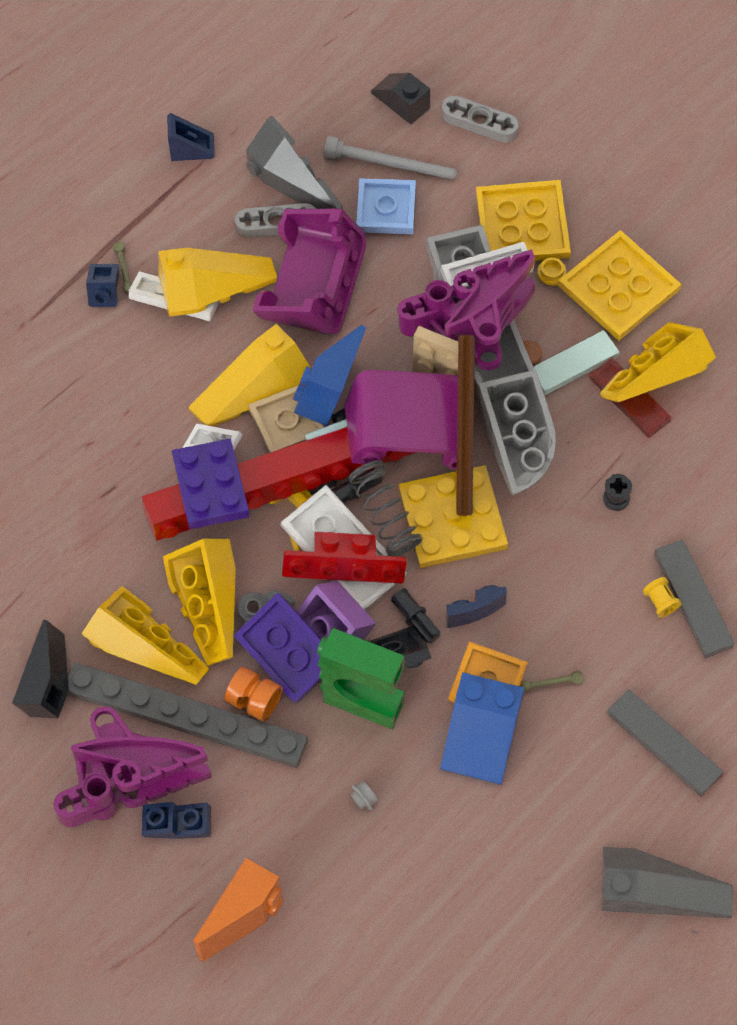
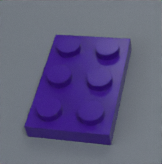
[172,438,249,529]
[233,593,322,703]

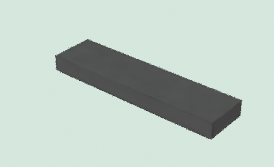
[654,539,734,658]
[607,689,723,797]

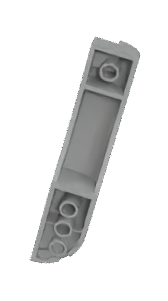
[425,225,556,496]

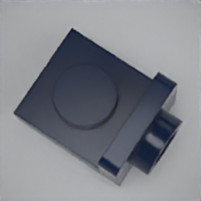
[86,264,119,307]

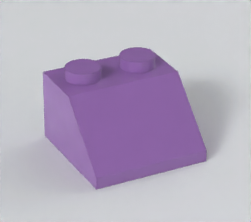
[297,580,376,640]

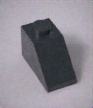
[371,73,430,125]

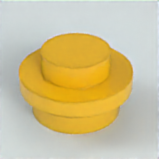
[537,257,566,286]

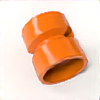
[224,666,283,722]

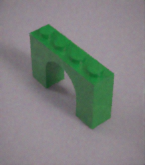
[317,628,405,730]

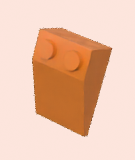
[193,858,284,962]

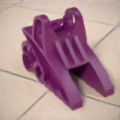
[397,249,535,371]
[53,706,211,828]

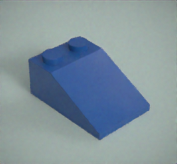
[293,325,366,426]
[440,672,524,785]

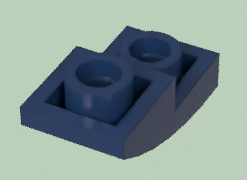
[446,585,507,628]
[142,802,211,839]

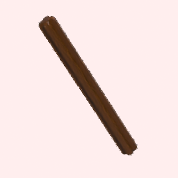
[456,335,475,516]

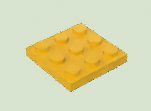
[476,180,571,261]
[558,230,682,341]
[399,465,508,568]

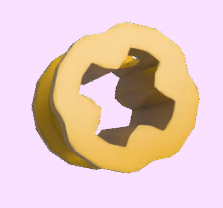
[643,577,682,618]

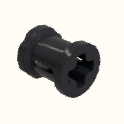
[603,474,632,511]

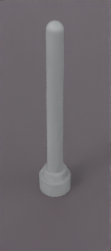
[324,136,457,180]

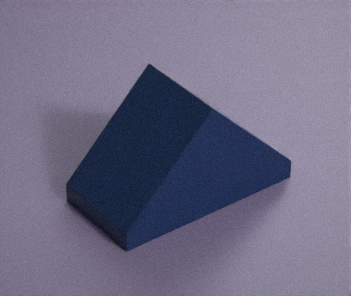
[167,113,214,161]

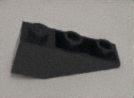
[12,620,69,719]

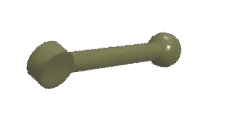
[113,242,132,293]
[520,670,584,692]

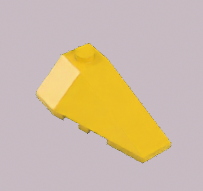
[158,248,277,317]
[82,586,209,685]

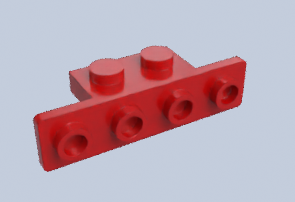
[282,532,407,584]

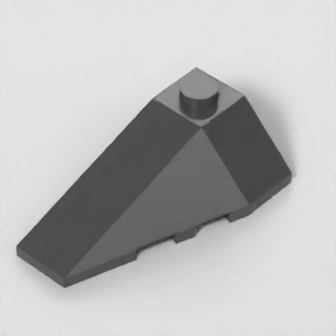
[246,116,343,209]
[602,847,732,918]

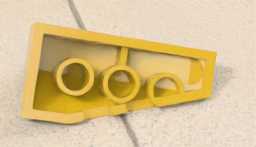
[600,322,716,402]
[189,324,311,427]
[163,539,236,666]

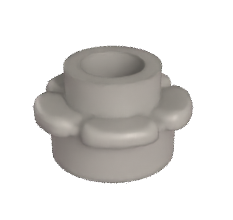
[350,781,378,810]

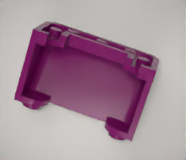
[252,209,366,334]
[344,370,458,470]

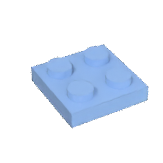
[356,178,416,234]

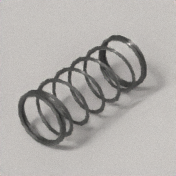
[348,460,423,556]

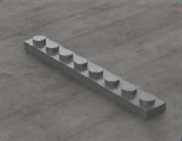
[67,662,308,768]

